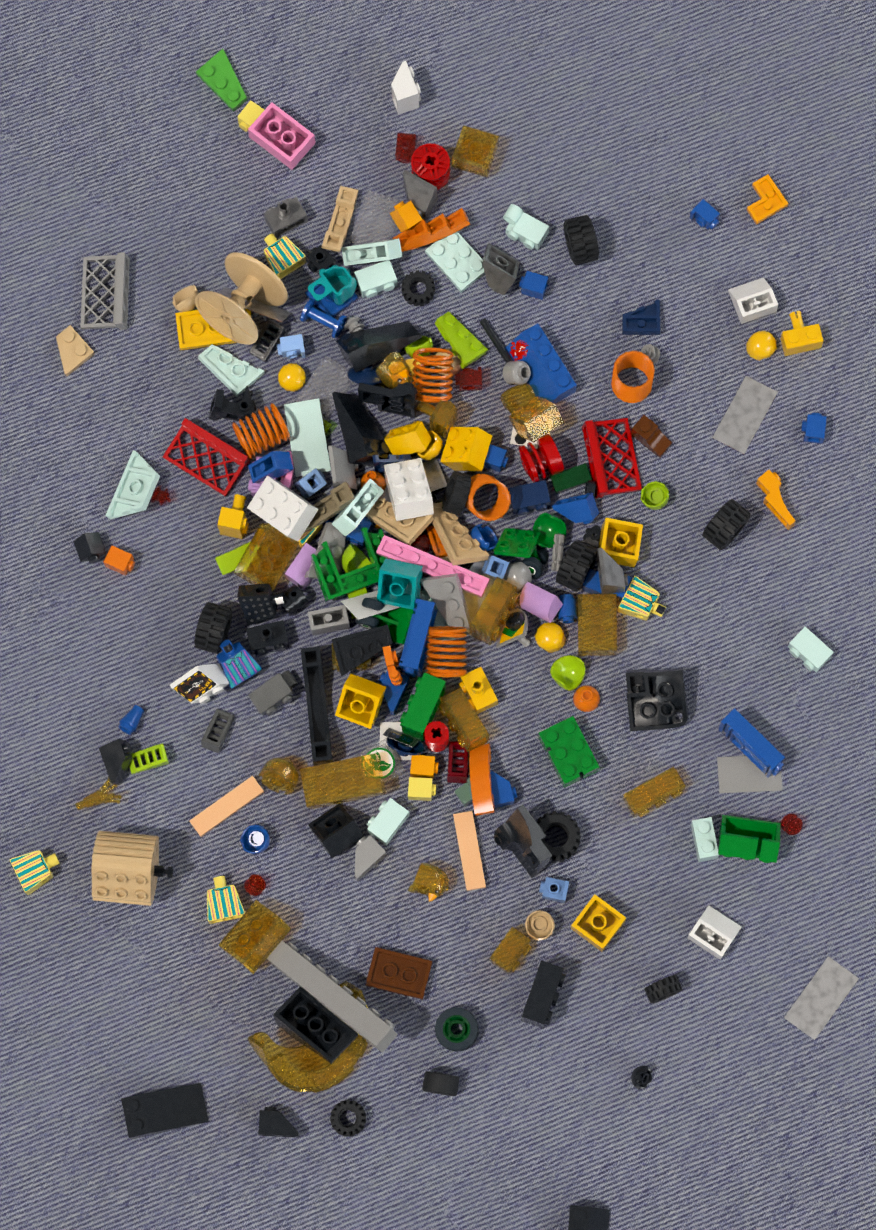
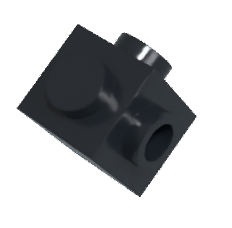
[307,245,336,275]
[73,532,106,563]

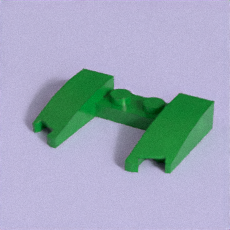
[311,527,388,601]

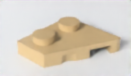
[56,325,95,376]

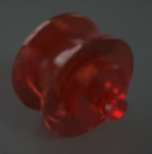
[151,485,171,506]
[781,813,803,835]
[244,874,266,896]

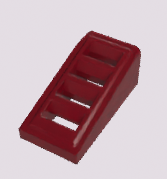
[447,741,469,784]

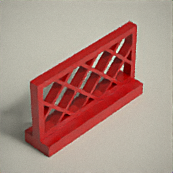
[163,418,251,497]
[582,418,642,498]

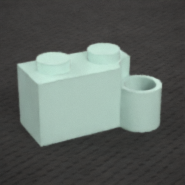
[503,204,549,251]

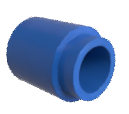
[558,594,578,624]

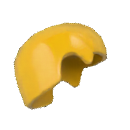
[746,331,777,361]
[278,363,306,392]
[417,430,443,460]
[535,622,566,653]

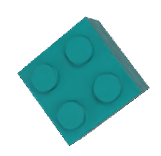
[377,558,423,610]

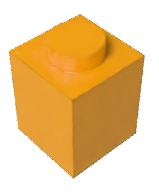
[389,201,422,232]
[410,755,439,779]

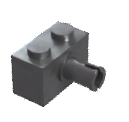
[264,197,308,238]

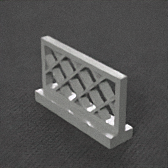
[80,252,130,330]

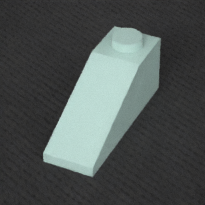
[342,238,402,266]
[332,479,384,537]

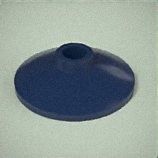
[347,365,385,385]
[386,737,424,757]

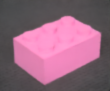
[248,102,315,170]

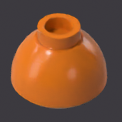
[360,471,386,490]
[573,685,600,712]

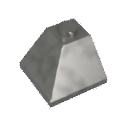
[403,170,437,219]
[482,243,520,295]
[597,548,628,595]

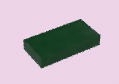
[550,463,592,494]

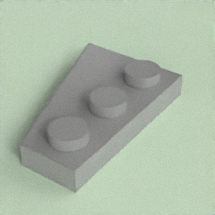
[420,573,472,629]

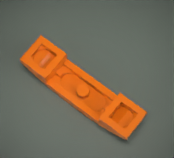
[469,744,495,816]

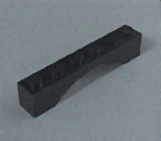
[301,646,333,766]

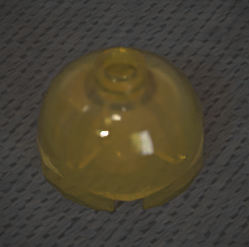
[259,758,299,795]

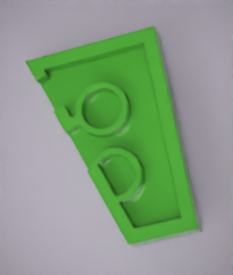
[196,49,247,112]

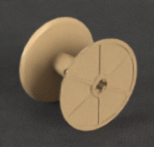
[195,252,288,345]

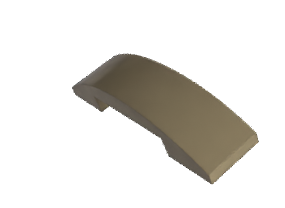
[304,481,355,533]

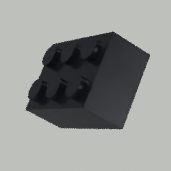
[521,960,566,1029]

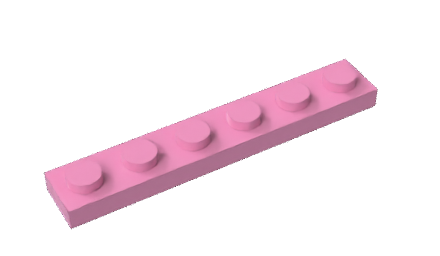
[376,535,490,598]

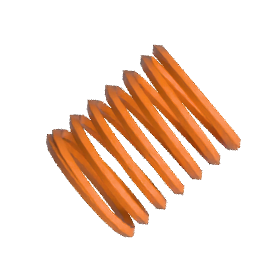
[412,348,454,403]
[611,351,655,403]
[232,403,291,459]
[465,474,511,521]
[425,626,467,677]

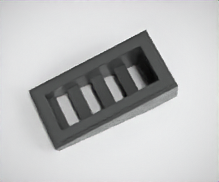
[201,709,235,753]

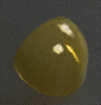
[500,384,535,416]

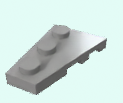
[305,522,345,579]

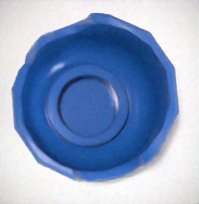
[471,523,498,552]
[240,824,270,854]

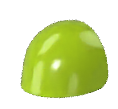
[342,543,371,573]
[550,655,585,691]

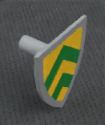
[496,608,530,648]

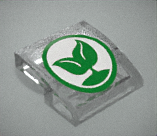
[352,738,405,792]

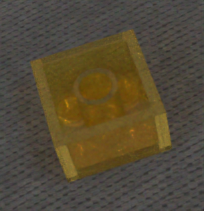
[452,125,499,177]
[508,396,564,443]

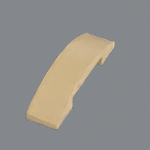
[322,186,358,252]

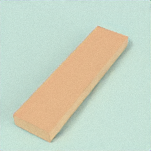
[189,776,264,837]
[453,811,486,891]

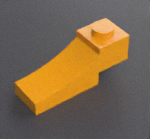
[756,470,796,530]

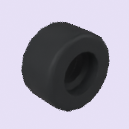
[422,1071,460,1096]

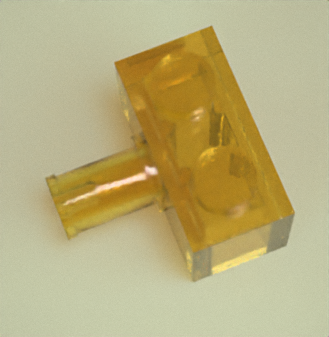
[417,400,457,439]

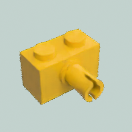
[780,311,823,356]
[384,421,432,455]
[217,494,249,539]
[459,667,498,714]

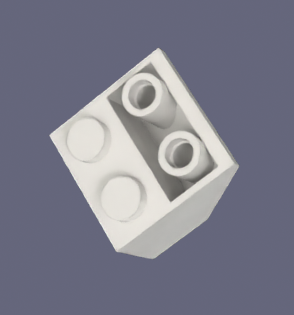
[391,61,421,115]
[728,278,778,324]
[688,906,742,960]

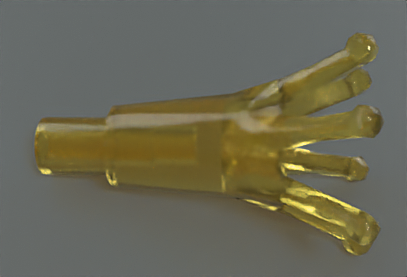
[75,777,122,810]

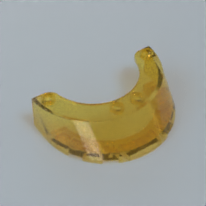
[247,981,368,1093]

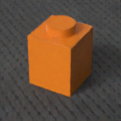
[103,546,135,576]

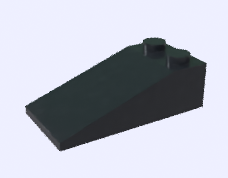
[336,321,422,373]
[332,392,389,467]
[273,987,358,1064]
[121,1083,209,1140]

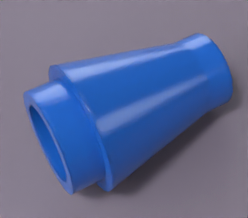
[118,705,144,735]

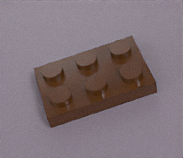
[366,947,432,1000]

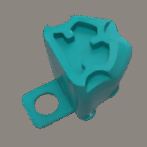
[308,265,357,306]

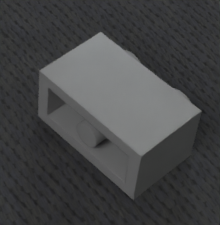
[308,605,350,636]

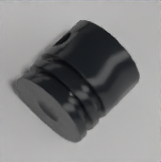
[280,584,308,616]

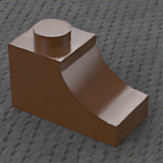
[631,415,672,458]

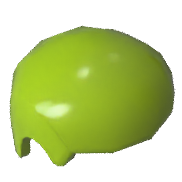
[404,335,433,358]
[640,481,669,510]

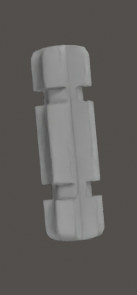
[551,534,564,571]

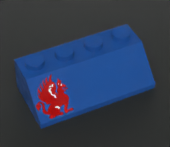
[505,323,577,410]

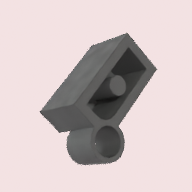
[248,670,298,716]

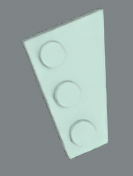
[198,344,265,397]

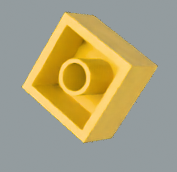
[440,427,492,471]
[599,518,643,568]
[335,673,386,729]
[571,894,626,952]

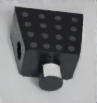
[237,584,286,626]

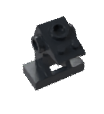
[209,386,256,421]

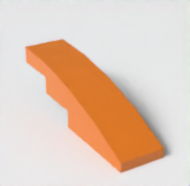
[392,208,470,252]

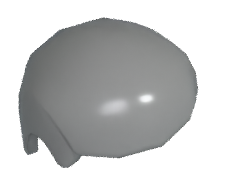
[502,562,532,592]

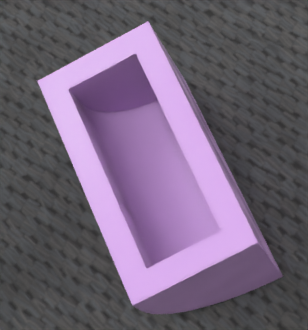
[285,543,316,590]
[520,582,563,623]

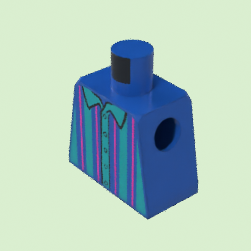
[216,640,262,689]

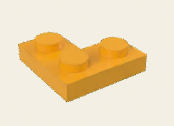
[746,174,788,225]

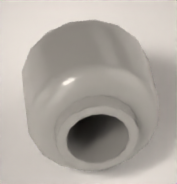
[503,361,531,385]

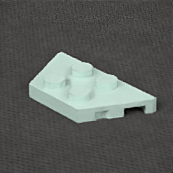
[105,450,160,519]

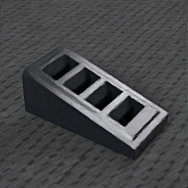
[249,319,285,362]

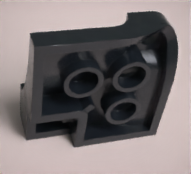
[358,382,418,418]
[626,669,689,731]
[494,805,552,878]

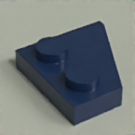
[622,300,660,335]
[373,454,411,474]

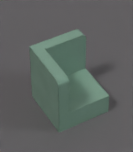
[455,778,473,807]

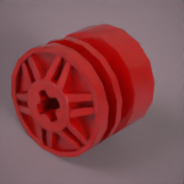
[411,143,450,190]
[519,434,564,483]

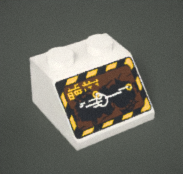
[170,663,229,704]

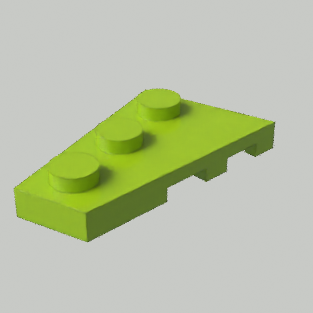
[435,311,488,369]

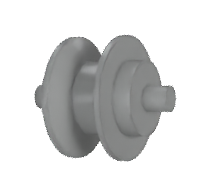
[344,316,365,333]
[640,344,660,364]

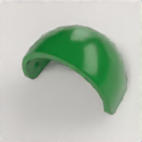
[532,513,567,548]

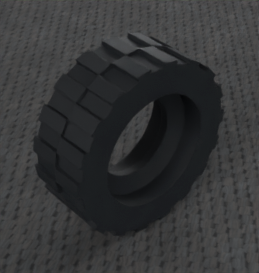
[442,471,471,515]

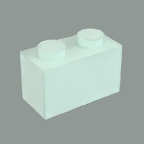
[354,260,398,298]
[788,627,834,673]
[367,798,410,846]
[691,817,719,862]

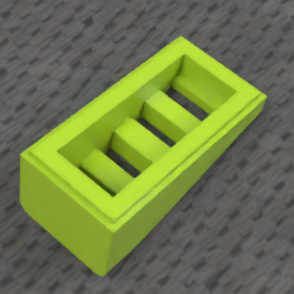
[130,743,169,774]

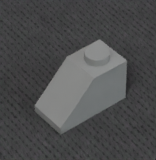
[355,835,386,881]

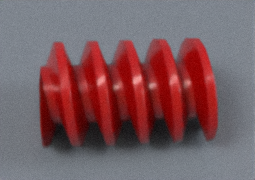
[424,721,449,752]

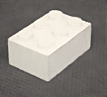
[384,458,434,521]
[247,476,319,541]

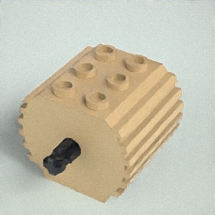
[91,830,174,906]

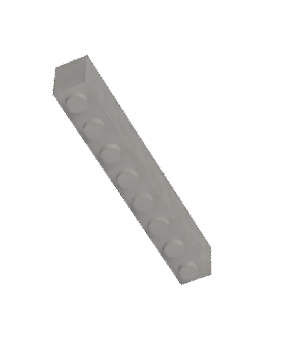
[267,941,398,1053]

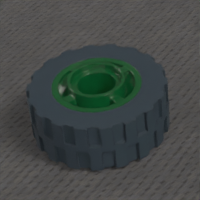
[435,1007,479,1052]

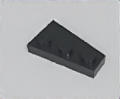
[332,625,392,677]

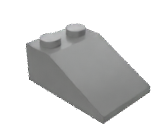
[328,446,361,496]

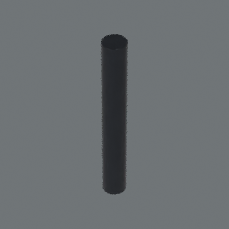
[479,318,513,363]

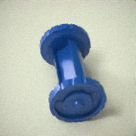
[300,299,347,339]

